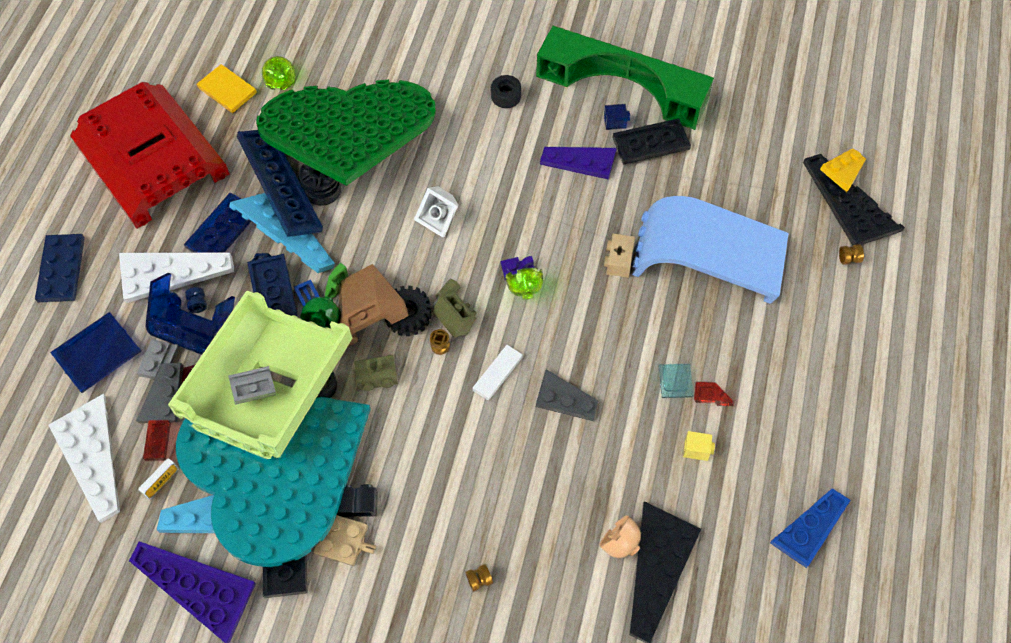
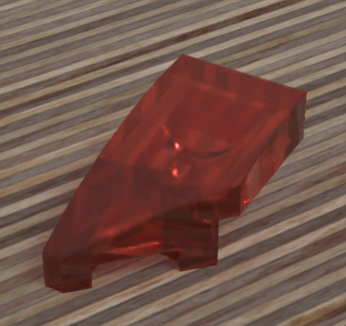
[694,382,734,406]

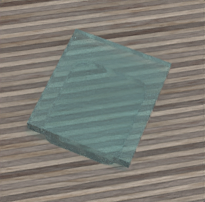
[658,364,694,398]

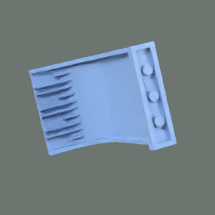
[631,196,789,304]

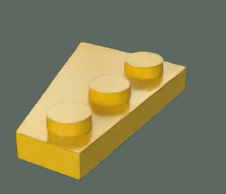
[820,148,866,192]

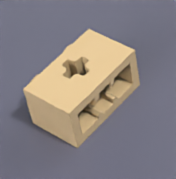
[604,234,635,278]

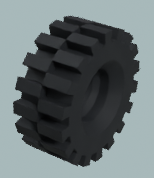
[385,285,432,336]

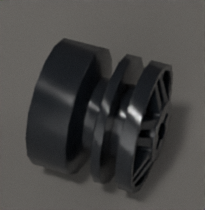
[299,164,341,206]

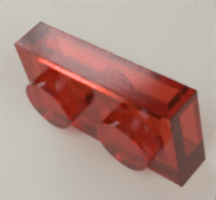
[143,420,171,461]

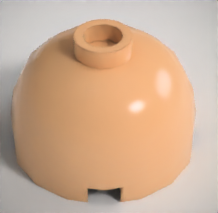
[599,515,641,558]

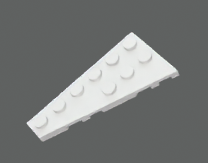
[119,253,234,303]
[48,394,120,523]

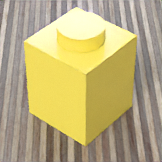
[683,431,715,461]

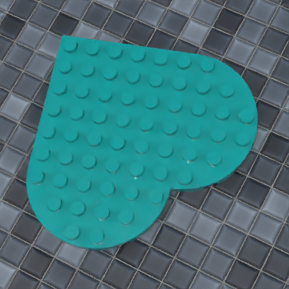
[176,397,371,567]

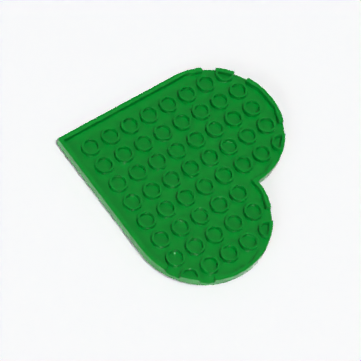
[256,79,436,186]

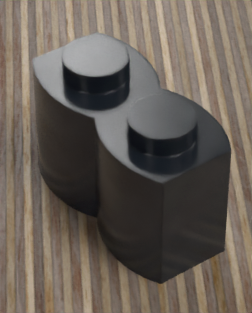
[337,484,378,517]

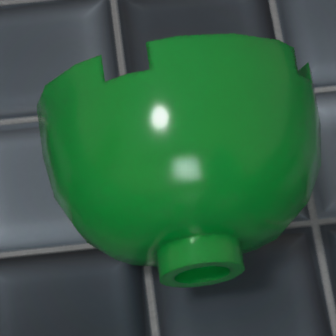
[300,297,340,328]

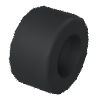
[491,75,521,108]

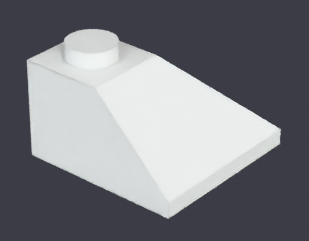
[414,186,459,237]

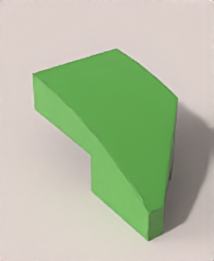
[325,263,348,300]

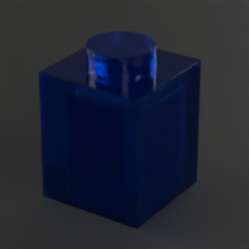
[604,104,630,130]

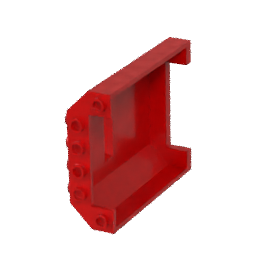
[70,82,230,229]

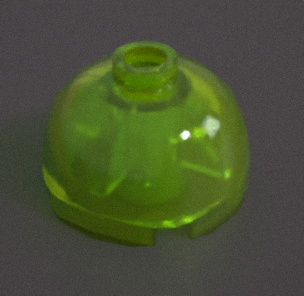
[262,56,296,90]
[505,268,544,300]

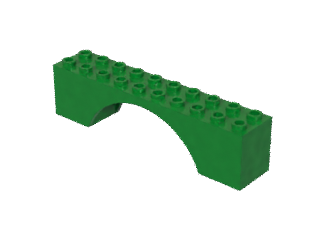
[536,26,714,130]

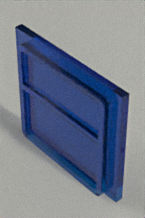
[50,312,141,393]

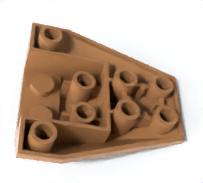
[338,264,409,347]

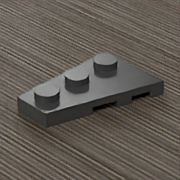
[136,363,184,423]
[536,369,598,421]

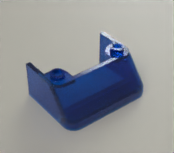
[145,273,235,355]

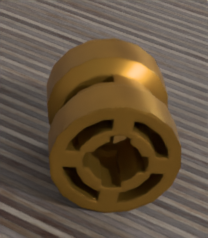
[839,244,864,265]
[430,329,450,355]
[465,564,493,592]

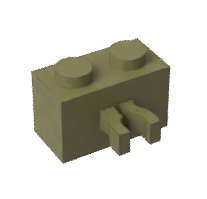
[432,292,477,338]
[354,355,398,391]

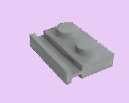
[137,339,180,379]
[228,366,276,405]

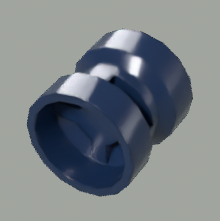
[185,287,207,313]

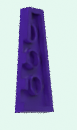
[540,147,617,180]

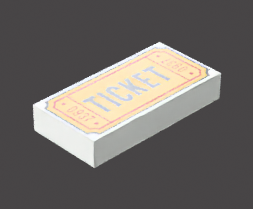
[138,458,179,500]

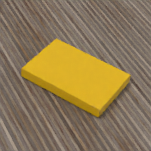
[196,64,257,114]

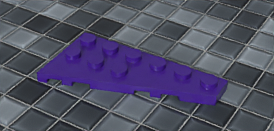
[129,541,256,643]

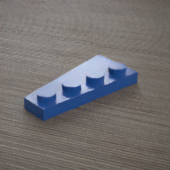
[770,488,851,568]

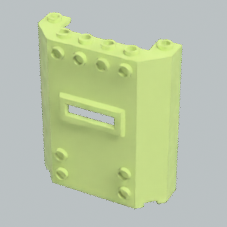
[168,291,352,459]

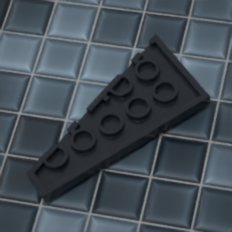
[803,154,905,246]

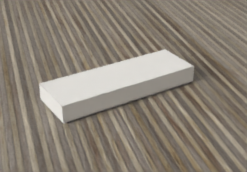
[473,345,523,401]

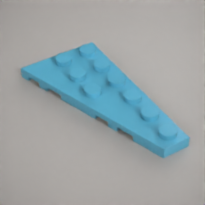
[229,193,335,273]
[157,495,215,533]

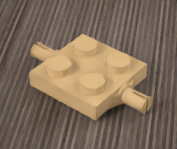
[313,515,376,566]

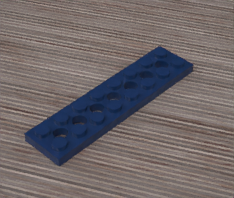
[237,130,323,237]

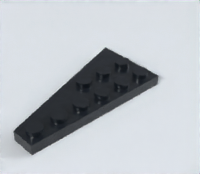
[629,501,701,643]

